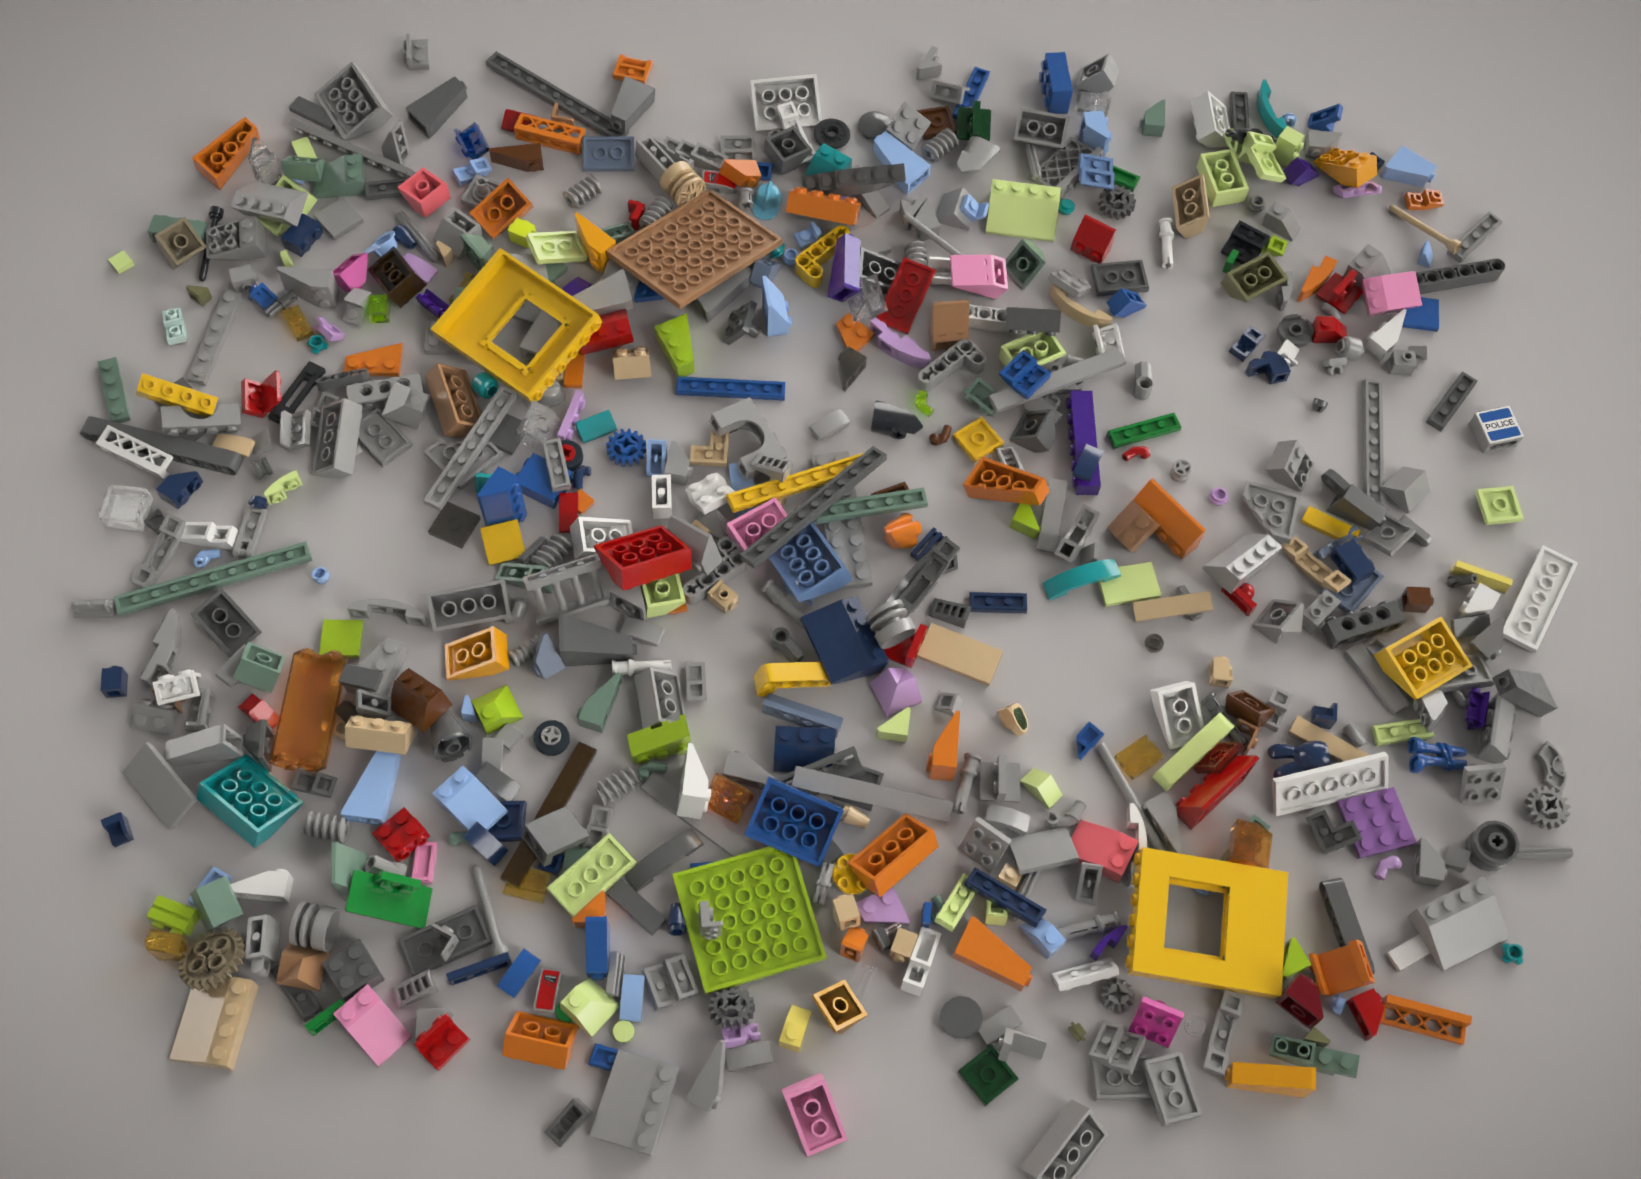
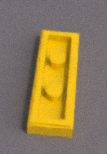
[1300,506,1361,544]

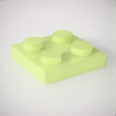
[1475,486,1523,525]

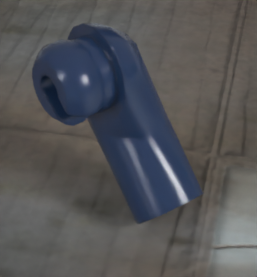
[573,465,591,489]

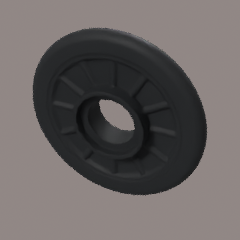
[814,118,850,149]

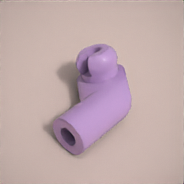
[1375,856,1402,880]

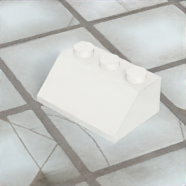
[1191,91,1230,148]

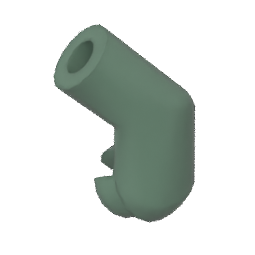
[638,761,667,780]

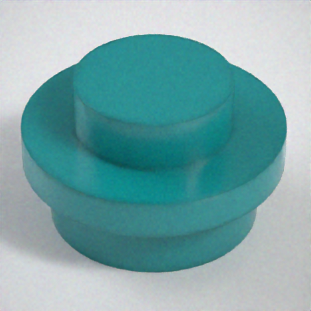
[1058,199,1075,215]

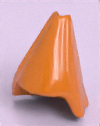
[883,513,922,549]

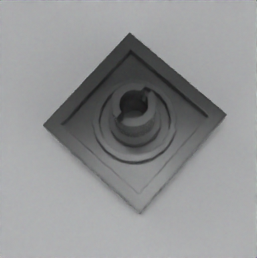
[723,300,761,345]

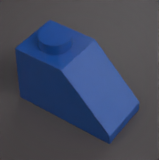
[1106,288,1147,318]

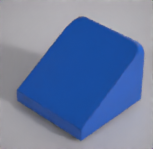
[757,162,773,181]

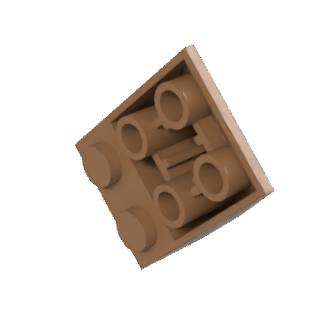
[928,300,969,351]

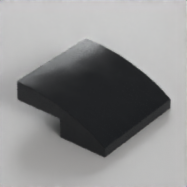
[1221,220,1270,265]

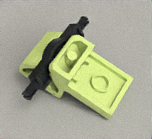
[1223,128,1286,183]

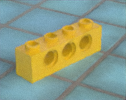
[136,373,218,418]

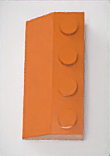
[1133,478,1206,559]
[847,813,939,897]

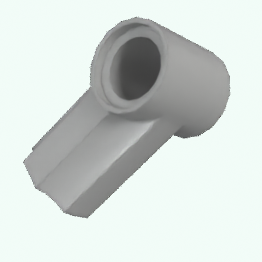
[1134,361,1153,400]
[364,855,407,876]

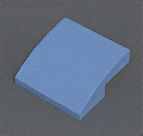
[1078,153,1115,190]

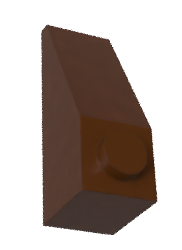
[489,143,544,172]

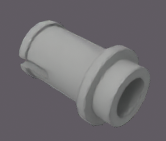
[1343,722,1367,748]

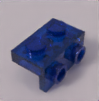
[454,122,490,160]

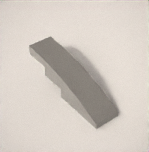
[663,136,728,171]
[1036,478,1068,553]

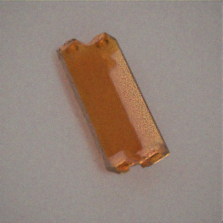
[269,648,349,772]

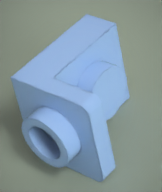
[960,194,989,222]
[794,221,822,251]

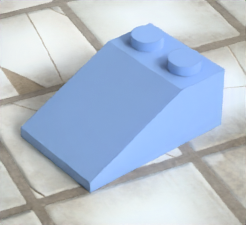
[762,276,792,337]
[432,765,508,831]

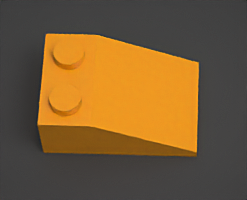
[575,212,616,274]
[445,626,509,681]

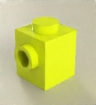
[508,218,536,248]

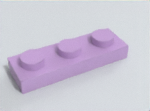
[557,390,586,441]

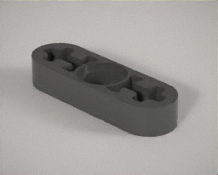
[316,368,371,391]

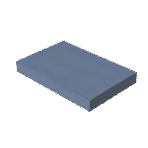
[583,136,635,172]
[1319,570,1384,613]

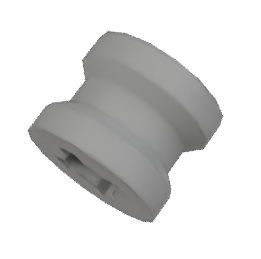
[1170,459,1192,482]

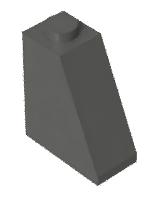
[1326,484,1388,530]

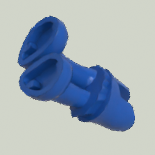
[1408,736,1467,773]

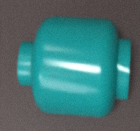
[471,372,499,399]

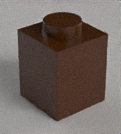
[1402,586,1434,613]

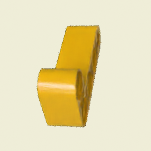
[795,225,850,288]
[753,662,831,697]

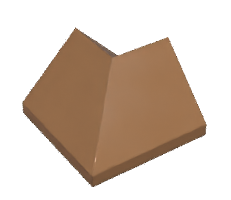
[276,943,330,992]

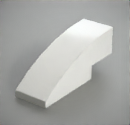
[180,522,239,550]
[900,926,942,997]

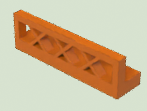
[514,113,586,155]
[1380,994,1472,1045]

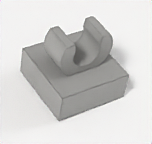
[1323,357,1347,375]

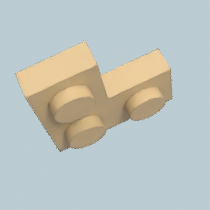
[690,430,729,467]

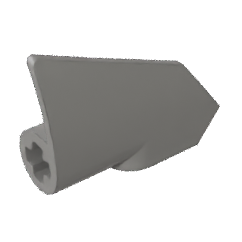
[956,136,1000,173]

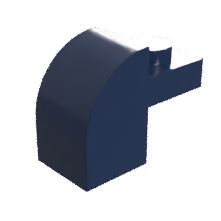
[1246,351,1291,385]

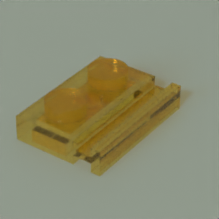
[1114,735,1164,780]
[502,869,552,904]

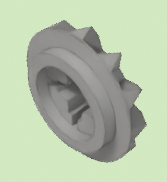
[1101,978,1135,1012]

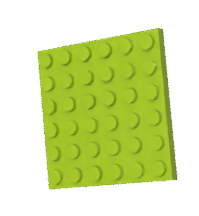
[672,846,827,995]

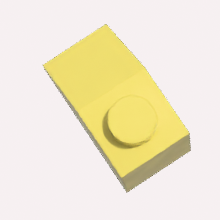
[779,1005,812,1053]

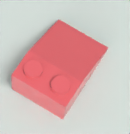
[1071,820,1139,883]

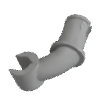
[1048,353,1085,372]
[1046,800,1087,829]

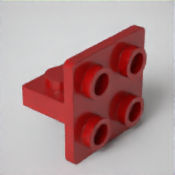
[1316,269,1363,314]

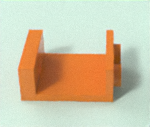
[1308,939,1375,997]

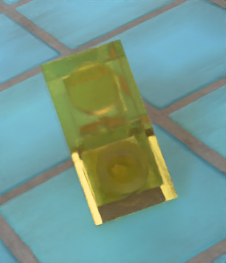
[145,929,188,961]

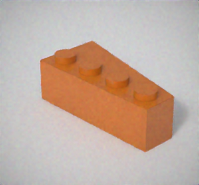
[192,117,260,190]
[963,456,1050,506]

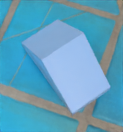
[646,439,667,476]

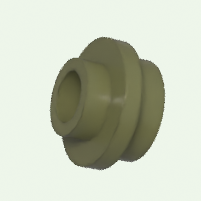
[1068,1022,1086,1042]

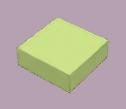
[108,250,134,274]

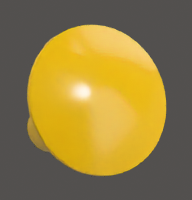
[832,854,867,895]

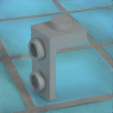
[996,1027,1047,1062]

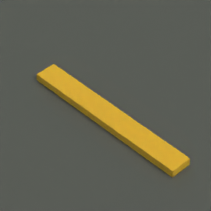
[726,453,864,513]

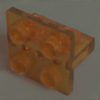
[708,773,754,824]

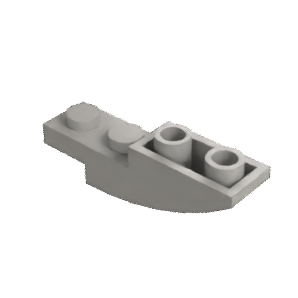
[140,608,181,688]

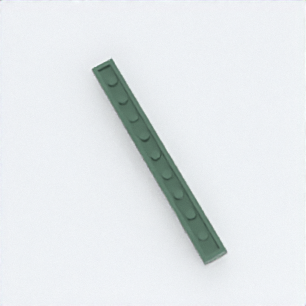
[114,541,312,616]

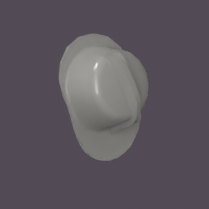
[523,380,566,410]

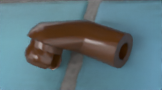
[929,425,952,446]

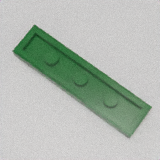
[1107,412,1182,449]

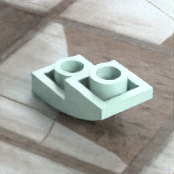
[162,308,187,345]

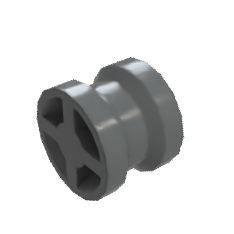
[251,456,273,480]

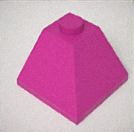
[333,253,368,292]

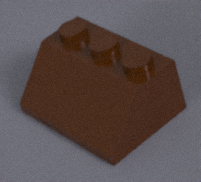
[391,668,453,733]

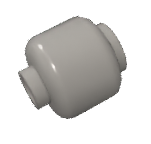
[1336,336,1364,361]

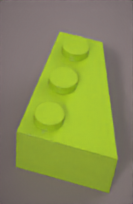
[627,714,691,764]

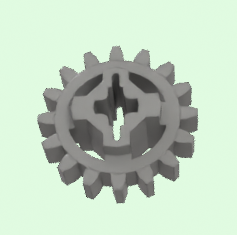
[1524,786,1571,830]

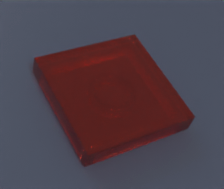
[1193,742,1244,774]

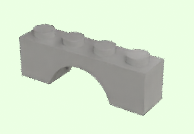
[160,403,241,436]

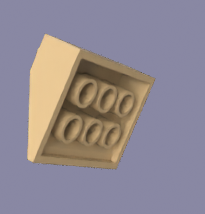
[169,977,259,1071]

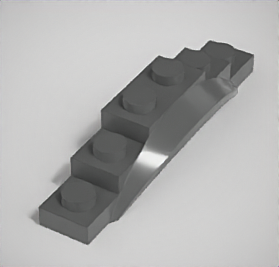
[802,163,906,196]
[878,537,960,631]

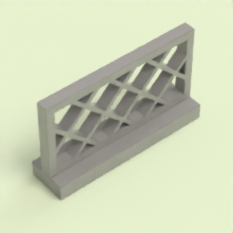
[1029,137,1103,200]

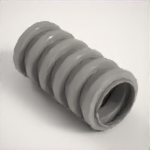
[508,635,540,667]

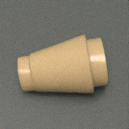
[840,804,870,829]

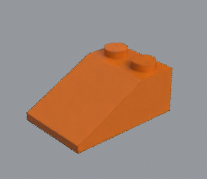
[469,178,534,239]
[926,711,960,781]

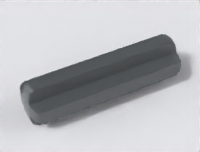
[518,536,547,564]

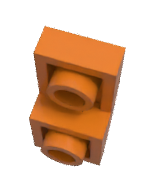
[1404,189,1444,210]

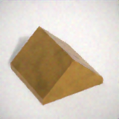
[812,979,868,1034]

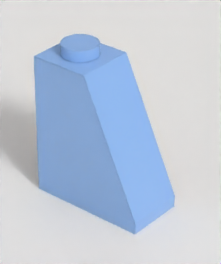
[1380,145,1437,187]

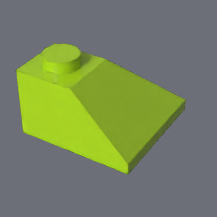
[471,684,523,735]

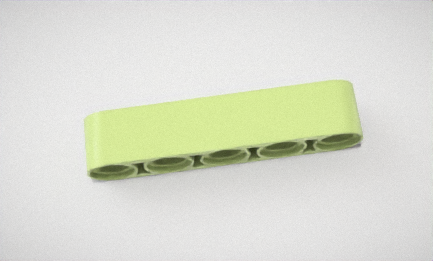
[1152,712,1235,792]

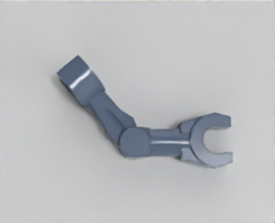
[1312,526,1363,559]

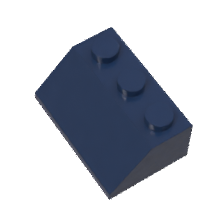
[773,726,836,773]

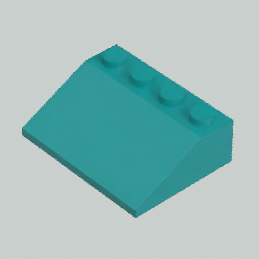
[197,754,304,848]

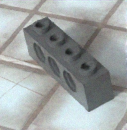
[1321,600,1406,649]

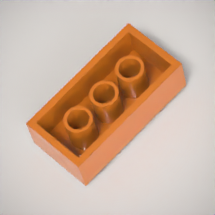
[786,187,861,226]

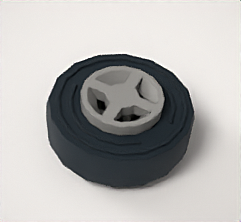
[534,720,570,756]

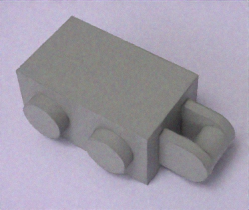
[245,914,281,977]

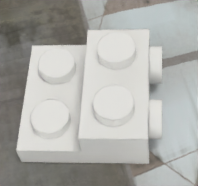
[685,472,735,515]

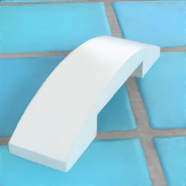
[777,101,815,164]
[1126,803,1147,888]

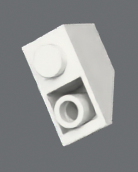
[1458,583,1501,618]

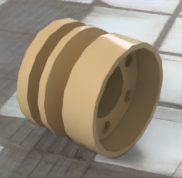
[659,161,706,207]

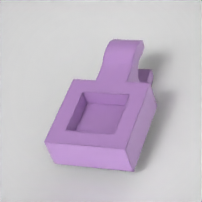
[312,317,345,341]

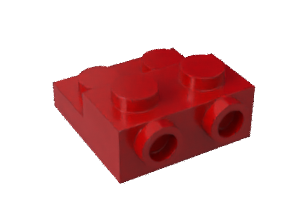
[372,807,430,862]

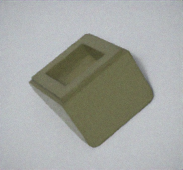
[186,285,212,306]
[1302,1027,1331,1047]

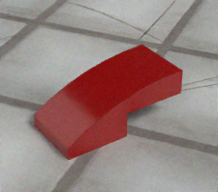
[559,492,579,533]

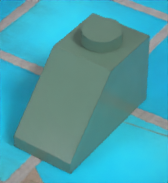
[1139,100,1165,137]

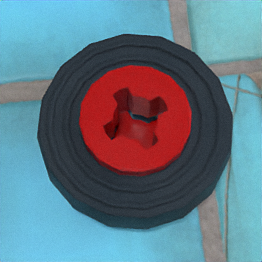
[561,440,584,472]

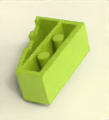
[654,313,695,377]

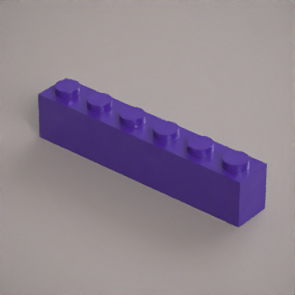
[1065,390,1101,495]

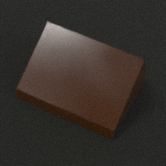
[1225,690,1276,730]

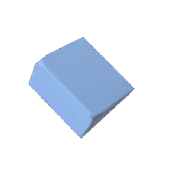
[1417,241,1433,267]
[460,695,478,722]

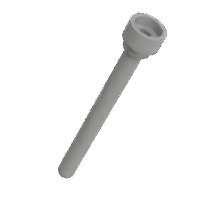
[903,213,963,255]
[473,866,509,957]

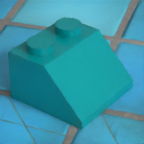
[805,143,852,176]

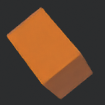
[571,891,607,928]

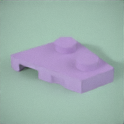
[1333,180,1382,198]

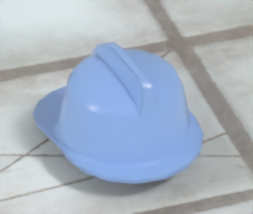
[363,231,398,258]

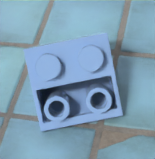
[1078,110,1112,157]

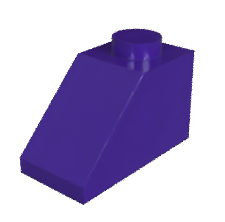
[1283,157,1320,186]

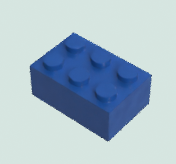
[1039,52,1073,114]

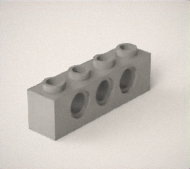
[346,373,424,412]

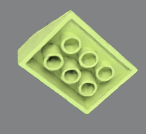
[985,179,1061,242]

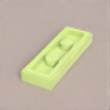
[1371,719,1435,746]
[934,873,976,932]

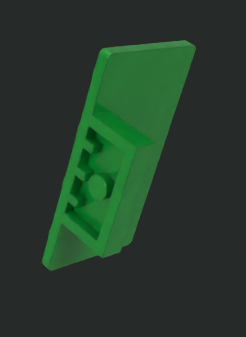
[345,870,432,929]

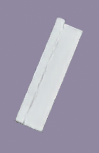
[96,425,173,480]

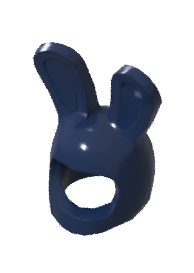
[1267,741,1330,778]

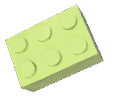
[1196,149,1249,207]

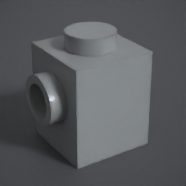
[229,264,259,293]
[1388,349,1418,376]

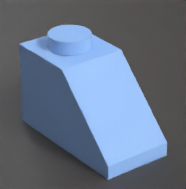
[1019,918,1066,959]

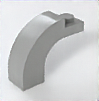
[1054,504,1101,563]

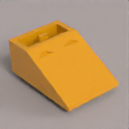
[1313,148,1377,188]

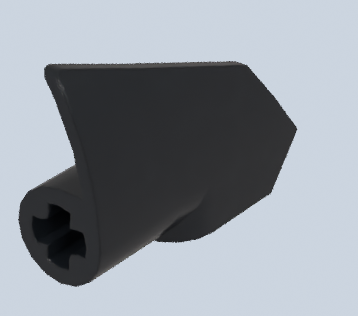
[871,400,923,439]

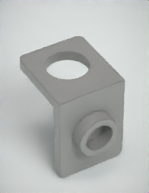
[431,923,459,961]

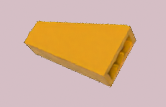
[1224,1062,1316,1098]

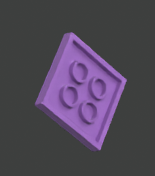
[1336,787,1417,859]

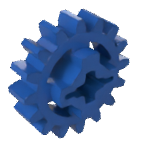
[606,428,647,467]

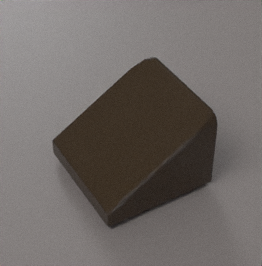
[334,700,358,724]

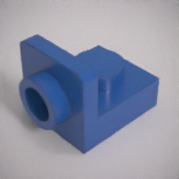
[248,282,278,310]

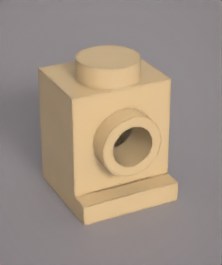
[708,579,738,614]
[1209,656,1233,688]

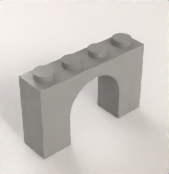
[709,397,787,481]

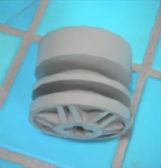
[865,599,917,649]
[289,901,341,953]

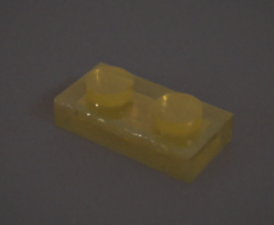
[281,305,314,342]

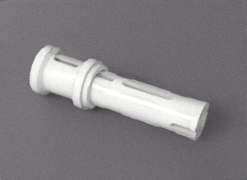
[1158,218,1174,269]
[612,659,672,677]

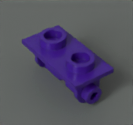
[416,289,450,318]
[1465,688,1490,730]

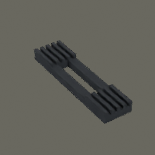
[268,361,326,424]

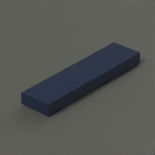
[964,867,1047,928]

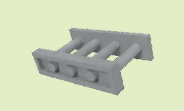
[522,553,611,625]

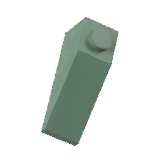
[495,562,553,594]
[577,672,623,733]

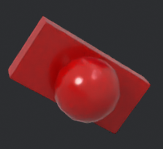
[1221,583,1257,616]

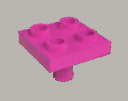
[1128,996,1184,1048]

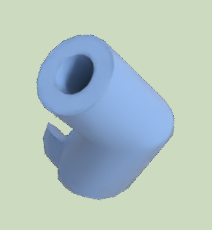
[193,549,221,568]

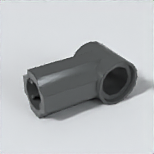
[771,627,806,663]

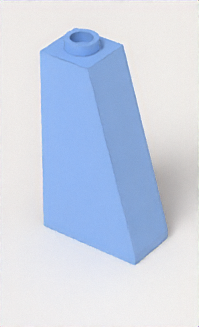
[873,131,931,195]
[341,751,401,826]

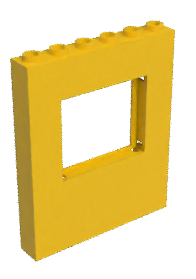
[431,248,602,405]
[1125,847,1288,999]

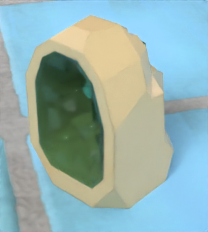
[997,702,1029,736]

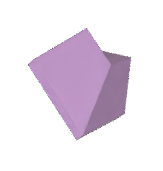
[869,668,922,717]

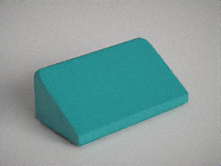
[575,409,617,444]

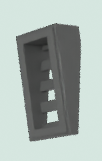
[928,598,971,628]
[544,1098,592,1147]

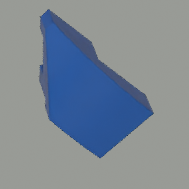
[1076,721,1104,761]

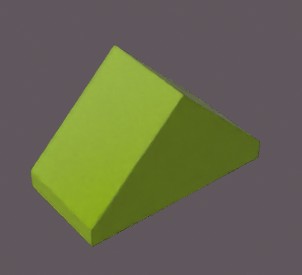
[1010,503,1040,539]
[1282,937,1311,981]

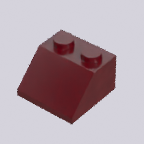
[1275,973,1324,1030]

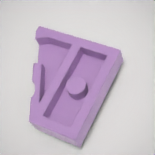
[856,887,910,925]

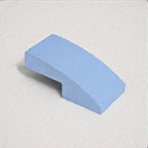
[452,157,492,186]
[620,974,645,1022]

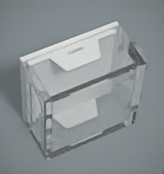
[98,484,153,532]

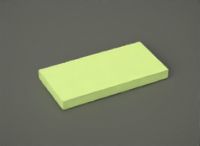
[546,833,637,918]

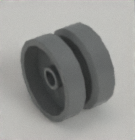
[1465,820,1520,872]

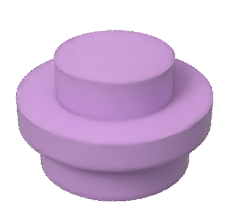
[1209,487,1228,506]

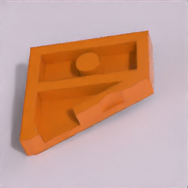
[836,313,875,358]

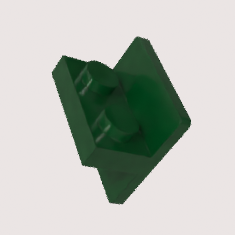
[956,100,991,141]

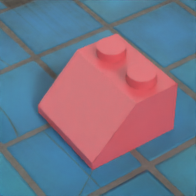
[397,167,451,218]

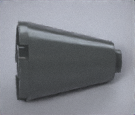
[430,709,473,762]

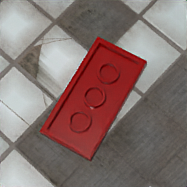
[876,257,936,335]

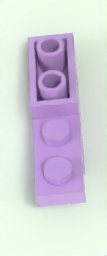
[870,317,931,369]

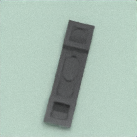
[625,828,704,892]

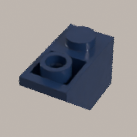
[155,471,203,509]

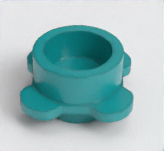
[769,243,786,259]
[307,335,329,354]
[1502,943,1523,965]

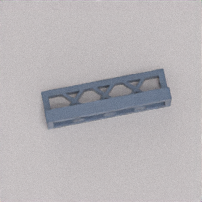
[762,693,844,738]

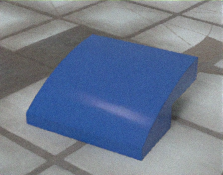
[999,350,1051,400]

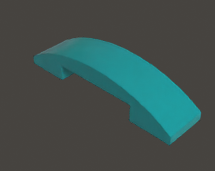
[1257,79,1287,139]
[1043,559,1121,601]

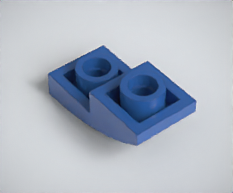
[497,948,541,998]

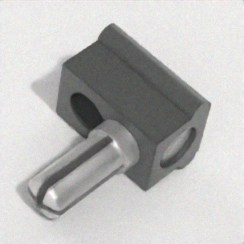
[871,922,902,953]

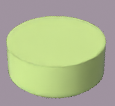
[280,249,293,267]
[613,1020,635,1043]

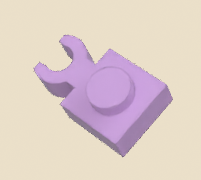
[721,1023,760,1048]

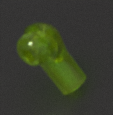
[915,390,934,417]

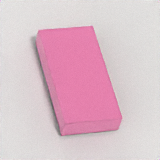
[411,841,438,884]

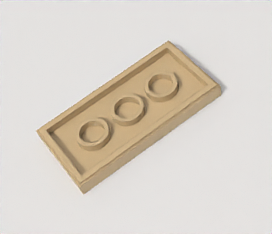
[917,623,1003,686]

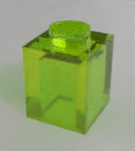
[368,294,390,323]

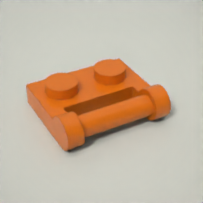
[612,54,653,84]

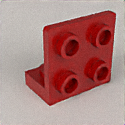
[883,624,928,668]
[414,1013,470,1071]

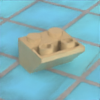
[613,346,651,380]

